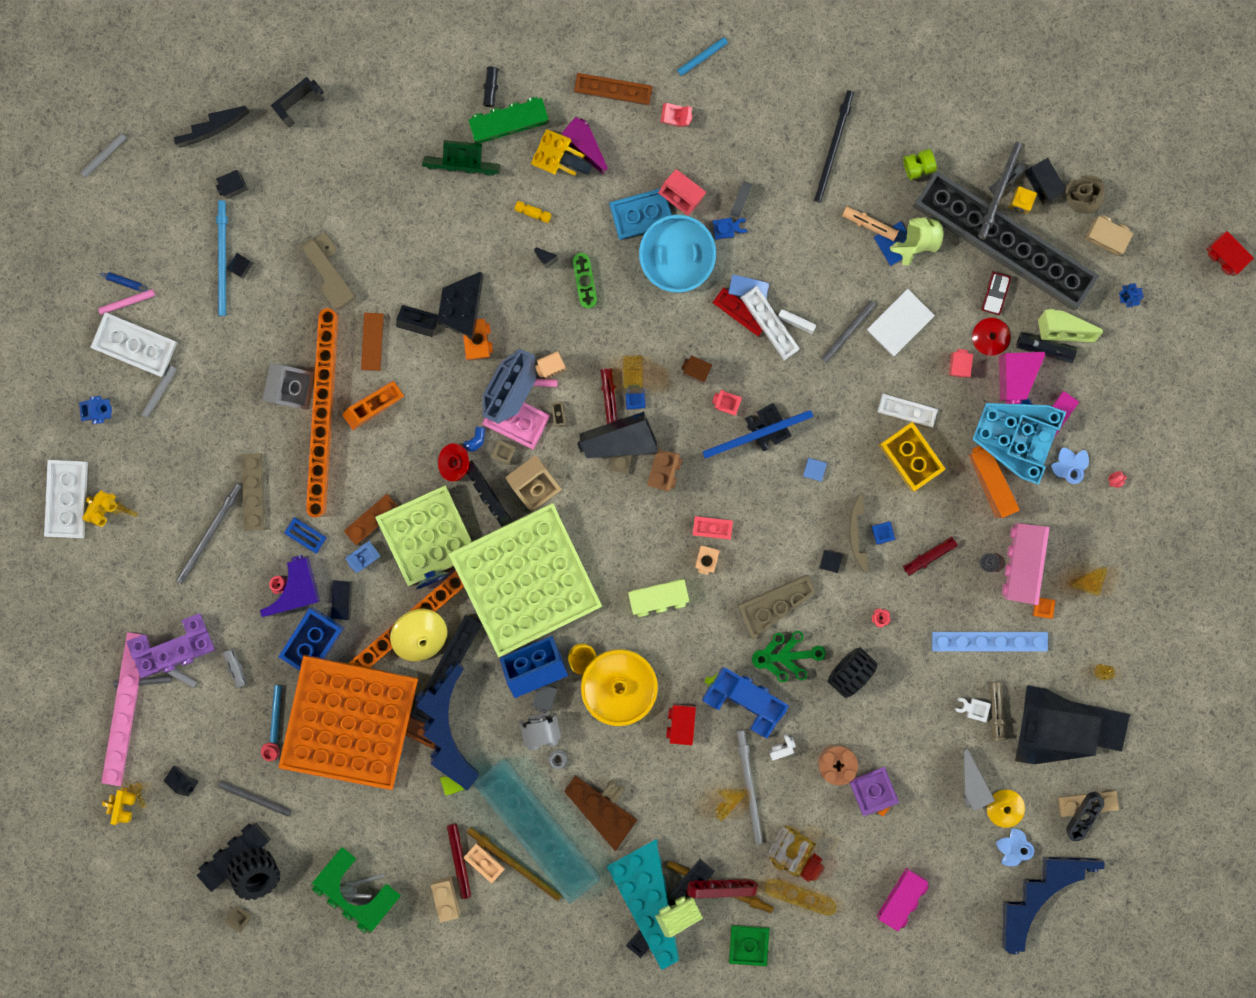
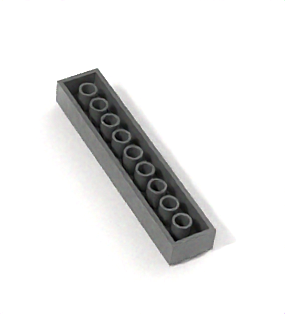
[912,171,1099,310]

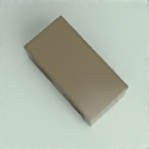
[551,401,566,427]

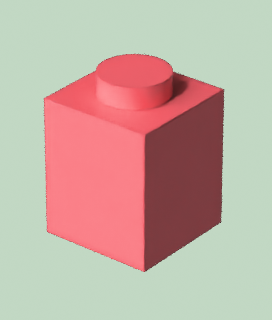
[949,349,973,378]

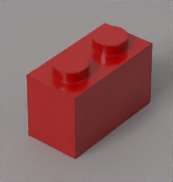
[1206,231,1254,276]
[666,703,696,746]

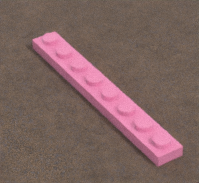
[101,632,148,786]

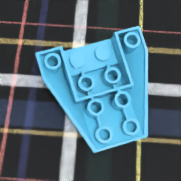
[972,403,1066,485]

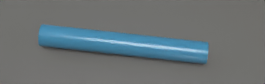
[677,37,728,76]
[270,685,282,743]

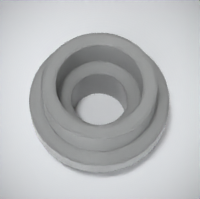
[548,750,568,769]

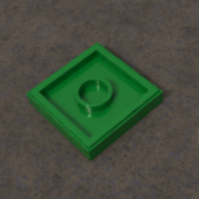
[729,924,770,966]

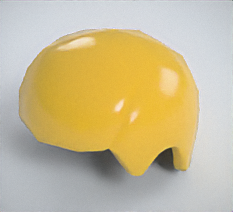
[567,643,596,675]

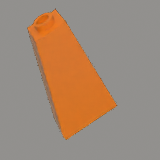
[968,446,1020,518]

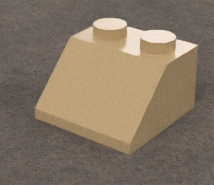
[505,455,562,512]

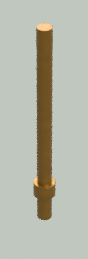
[466,826,562,901]
[666,861,774,914]

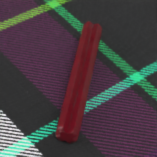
[447,823,471,899]

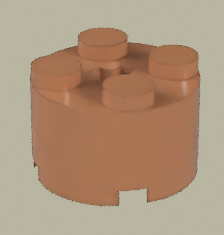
[817,744,858,785]

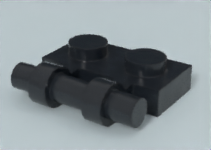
[744,403,792,452]

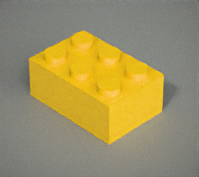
[878,422,946,492]

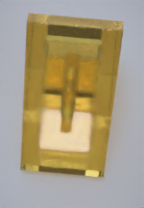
[1068,566,1108,596]

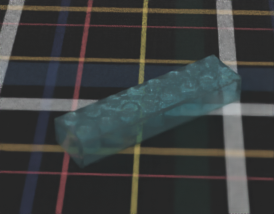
[473,756,600,904]

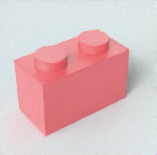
[658,169,706,216]

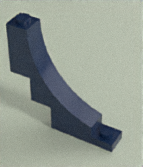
[1002,857,1105,955]

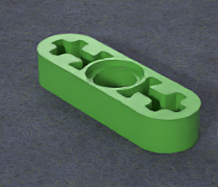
[573,253,597,309]

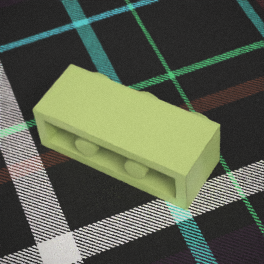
[628,579,689,617]

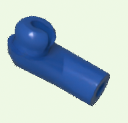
[463,427,485,452]

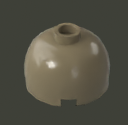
[1065,175,1106,214]

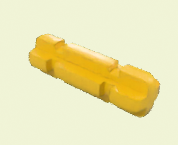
[514,201,552,223]

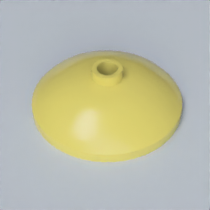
[390,609,447,662]

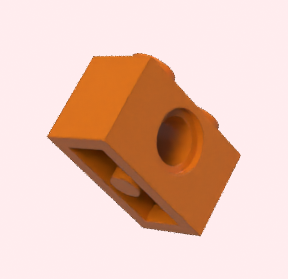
[463,319,493,361]

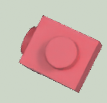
[660,103,692,127]
[712,390,742,416]

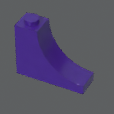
[260,555,320,617]

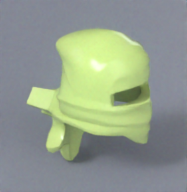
[890,217,944,266]

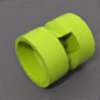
[903,148,937,180]

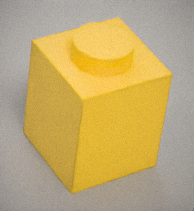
[1008,186,1037,214]

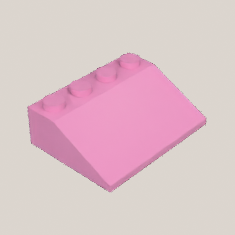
[1002,523,1050,605]

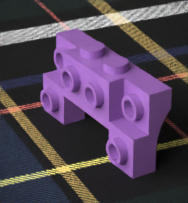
[126,613,216,679]

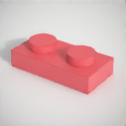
[692,516,733,540]

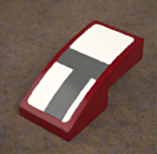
[981,271,1011,315]

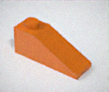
[342,381,404,430]

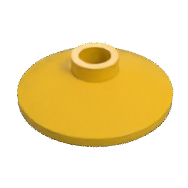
[987,789,1025,828]

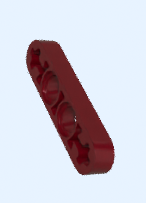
[687,879,758,898]

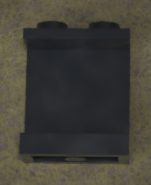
[270,77,325,128]

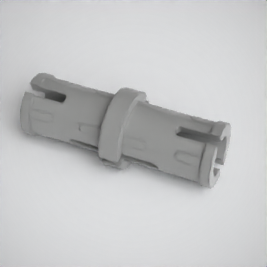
[222,648,248,689]

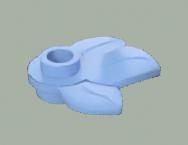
[1051,447,1089,484]
[996,828,1034,866]

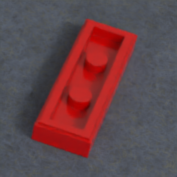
[712,287,763,337]

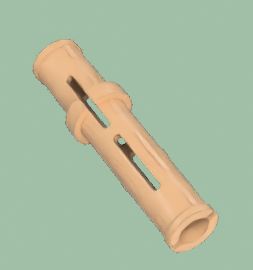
[842,206,899,242]

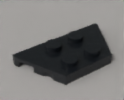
[437,272,483,340]

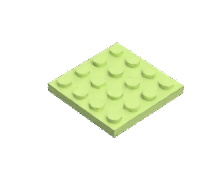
[375,485,472,586]

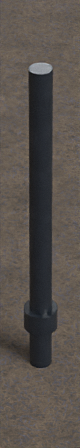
[814,90,854,203]

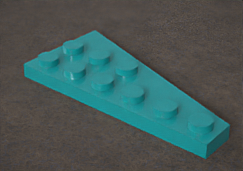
[607,839,679,970]

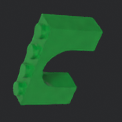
[310,847,401,934]

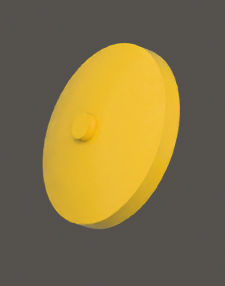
[580,649,658,726]

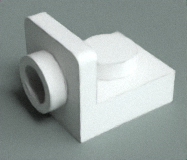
[769,733,796,761]

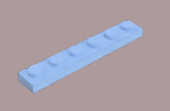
[932,632,1048,651]

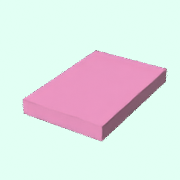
[482,403,550,450]

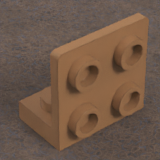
[647,449,682,492]

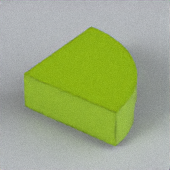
[440,776,464,796]

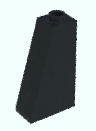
[577,411,658,458]

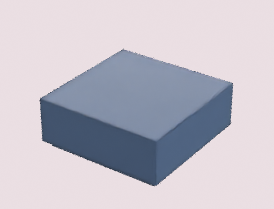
[803,458,827,482]

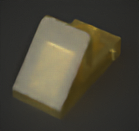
[715,788,747,822]

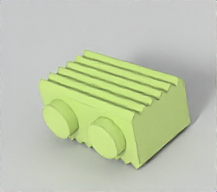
[655,896,703,938]

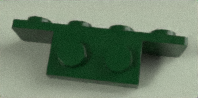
[422,140,500,176]

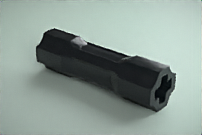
[1016,332,1077,364]

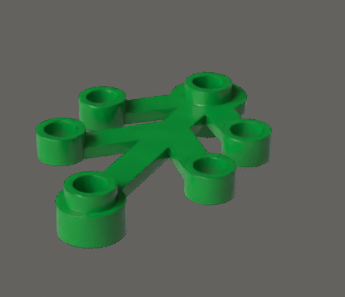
[752,630,826,683]

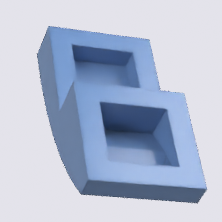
[728,275,769,299]

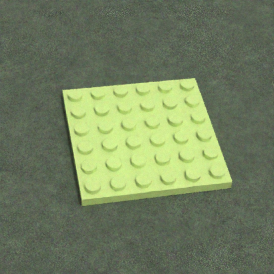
[448,503,602,657]

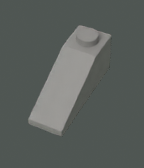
[963,747,995,811]

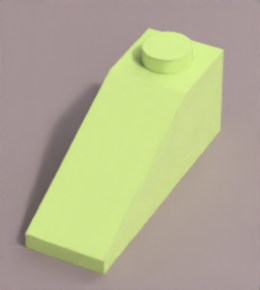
[1038,309,1103,342]

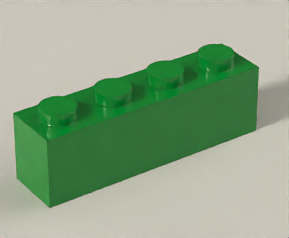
[468,97,549,144]

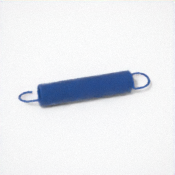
[100,272,147,291]

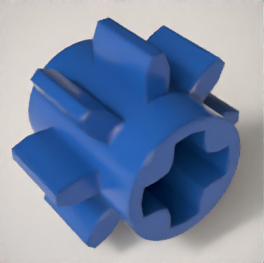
[1119,283,1144,308]

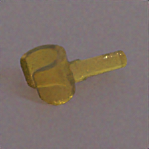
[112,501,138,517]
[129,782,146,808]

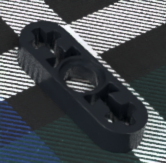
[1066,792,1104,842]

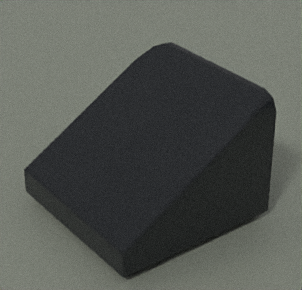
[227,253,253,279]

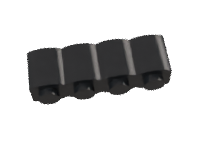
[196,822,271,892]

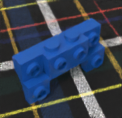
[701,667,789,739]

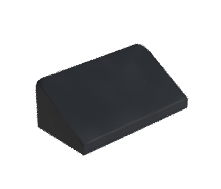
[534,247,558,269]
[396,305,438,337]
[331,580,353,620]

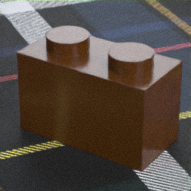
[681,355,712,384]

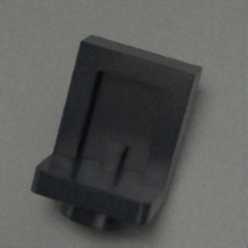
[163,765,199,797]

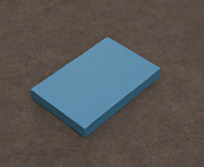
[609,188,672,240]

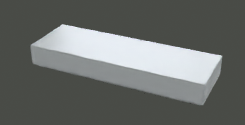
[877,394,938,428]

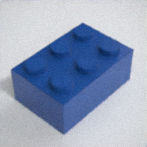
[278,607,345,671]
[499,636,568,698]

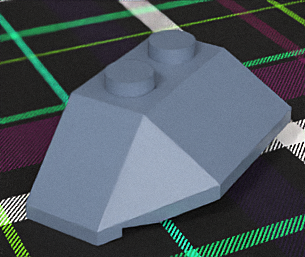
[482,349,536,424]

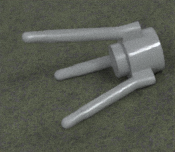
[340,874,385,905]

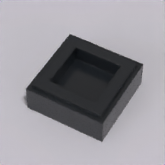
[819,550,843,573]

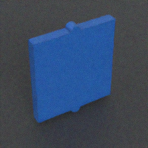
[873,221,907,266]

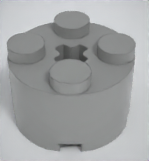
[519,712,562,750]

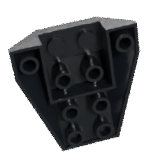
[1015,685,1102,765]

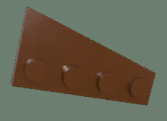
[564,775,638,851]

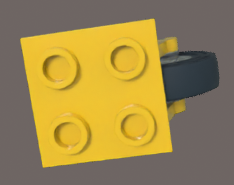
[531,129,592,176]

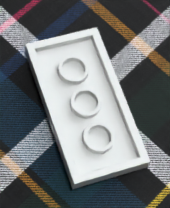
[90,312,177,377]
[44,460,88,538]

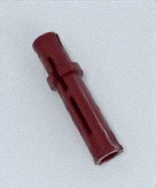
[600,368,618,424]
[902,536,958,576]

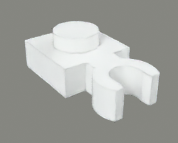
[954,697,991,722]

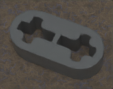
[730,181,752,218]

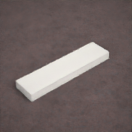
[740,286,800,360]

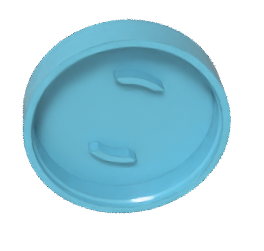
[639,215,716,292]

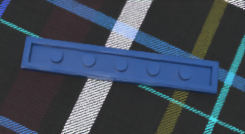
[702,410,814,459]

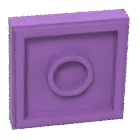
[849,767,899,817]

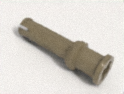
[989,682,1008,741]

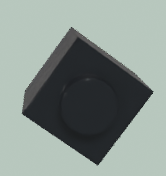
[216,170,248,199]

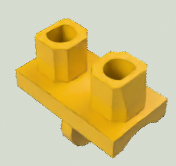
[82,490,118,527]
[102,787,136,825]

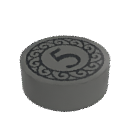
[979,553,1000,572]

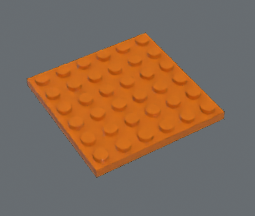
[278,655,418,790]

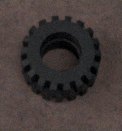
[827,647,878,698]
[227,848,281,900]

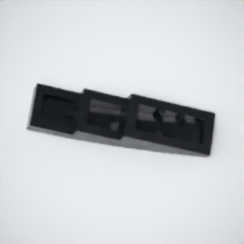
[174,106,250,148]

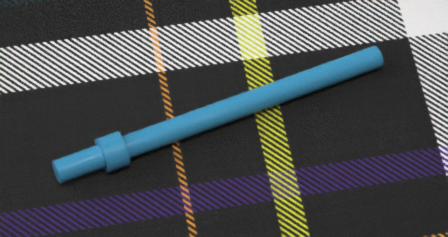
[216,200,228,316]

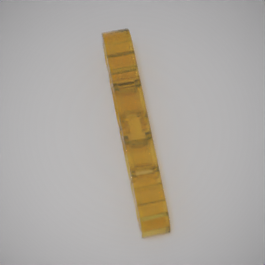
[765,878,837,916]

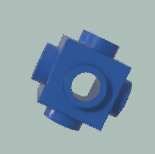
[79,396,112,424]

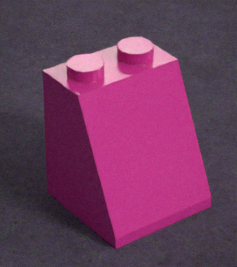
[999,352,1045,404]

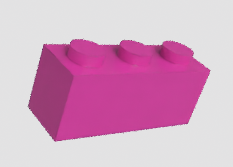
[877,867,929,932]

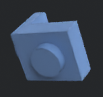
[345,541,381,573]

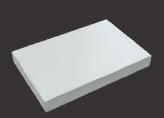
[867,289,935,357]

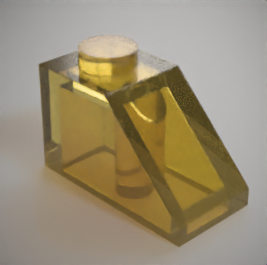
[623,355,644,394]

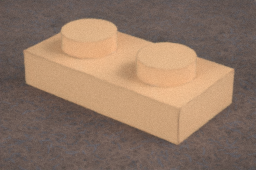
[464,843,505,883]

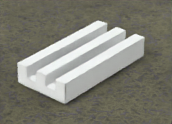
[778,309,816,334]

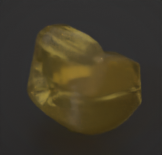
[1094,664,1115,681]

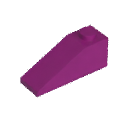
[561,117,608,175]

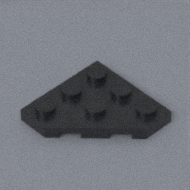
[467,460,513,527]

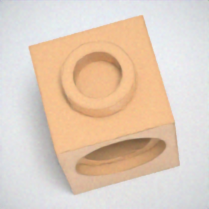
[695,545,720,575]

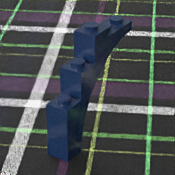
[416,661,479,791]

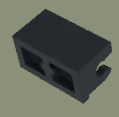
[1025,158,1066,205]

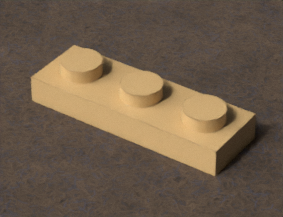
[1058,790,1119,817]

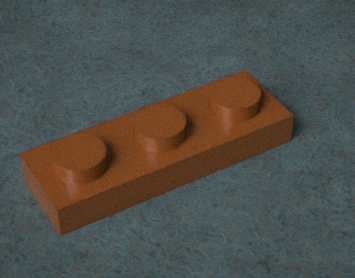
[344,494,398,545]

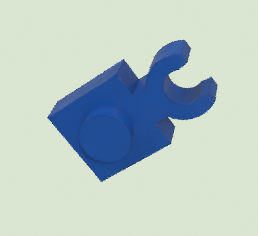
[712,218,747,240]

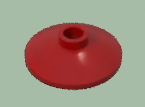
[972,318,1010,356]
[438,443,469,482]

